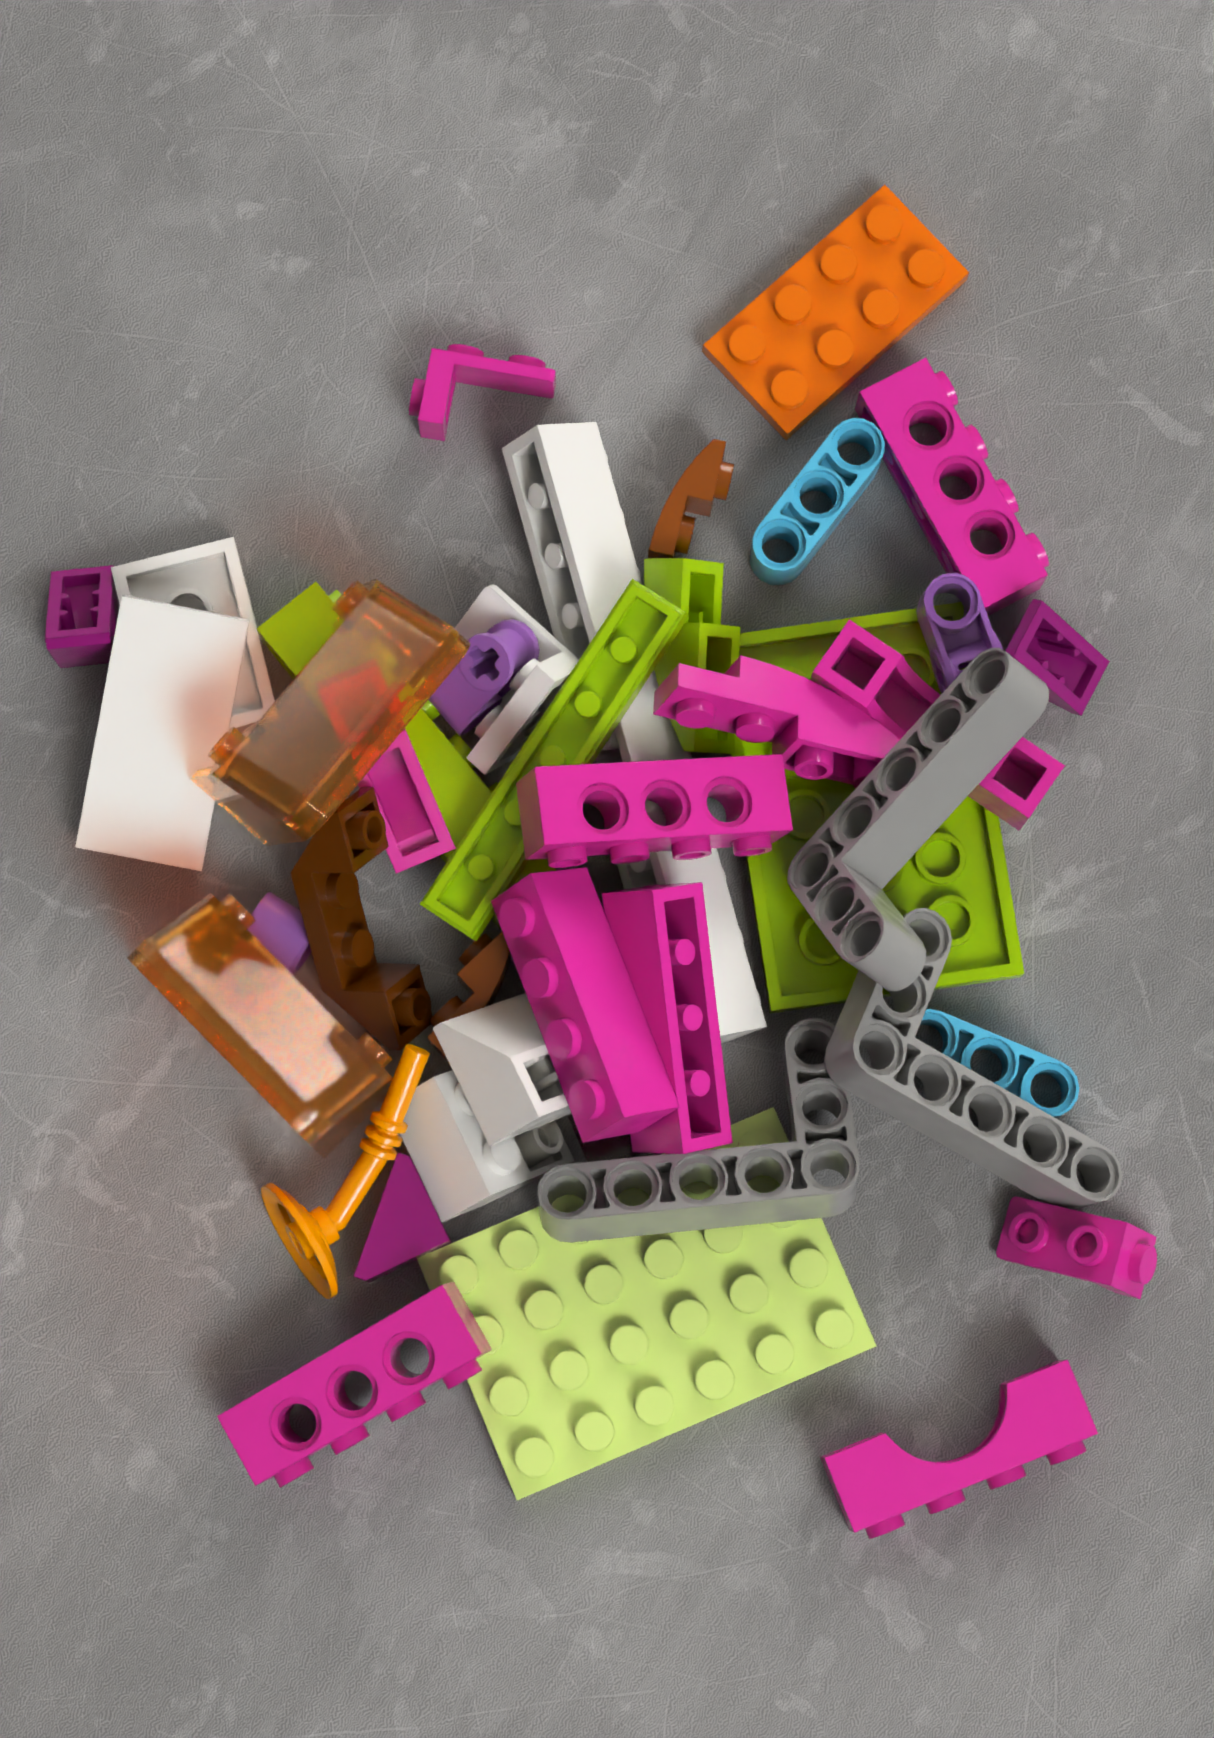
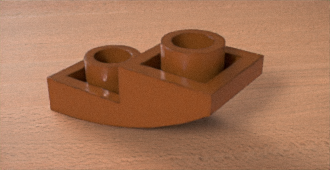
[648,439,735,558]
[427,932,512,1061]

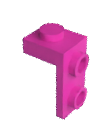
[409,344,556,441]
[996,1197,1157,1299]

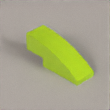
[644,558,740,754]

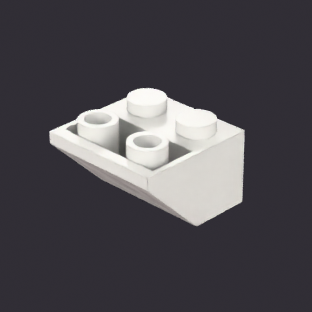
[433,993,572,1146]
[400,1070,574,1222]

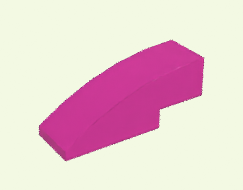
[317,661,456,874]

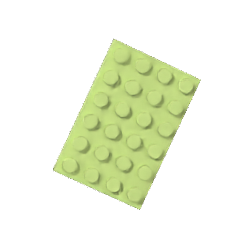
[417,1107,876,1500]

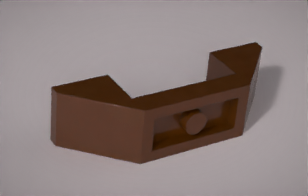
[290,787,433,1050]

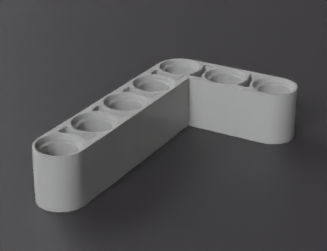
[787,648,1049,991]
[824,908,1122,1210]
[537,1018,860,1243]

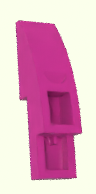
[653,655,900,789]

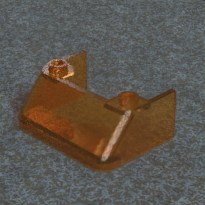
[190,579,471,846]
[126,893,393,1158]

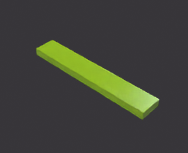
[420,579,689,941]

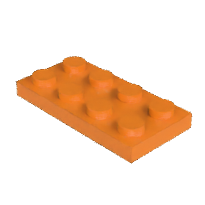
[702,185,970,440]

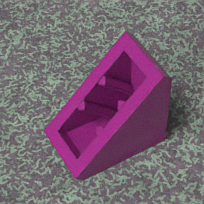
[45,565,119,668]
[1005,599,1110,716]
[354,1153,452,1283]

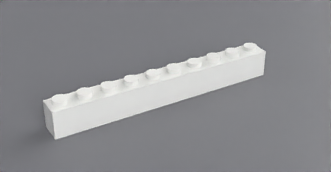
[502,422,767,1043]

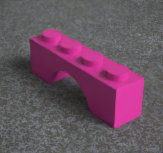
[810,619,1065,831]
[820,1359,1098,1539]

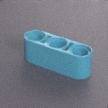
[749,418,885,585]
[920,1009,1079,1118]

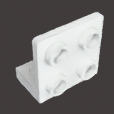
[421,584,579,775]

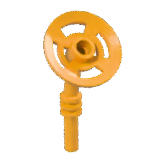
[261,1044,430,1299]

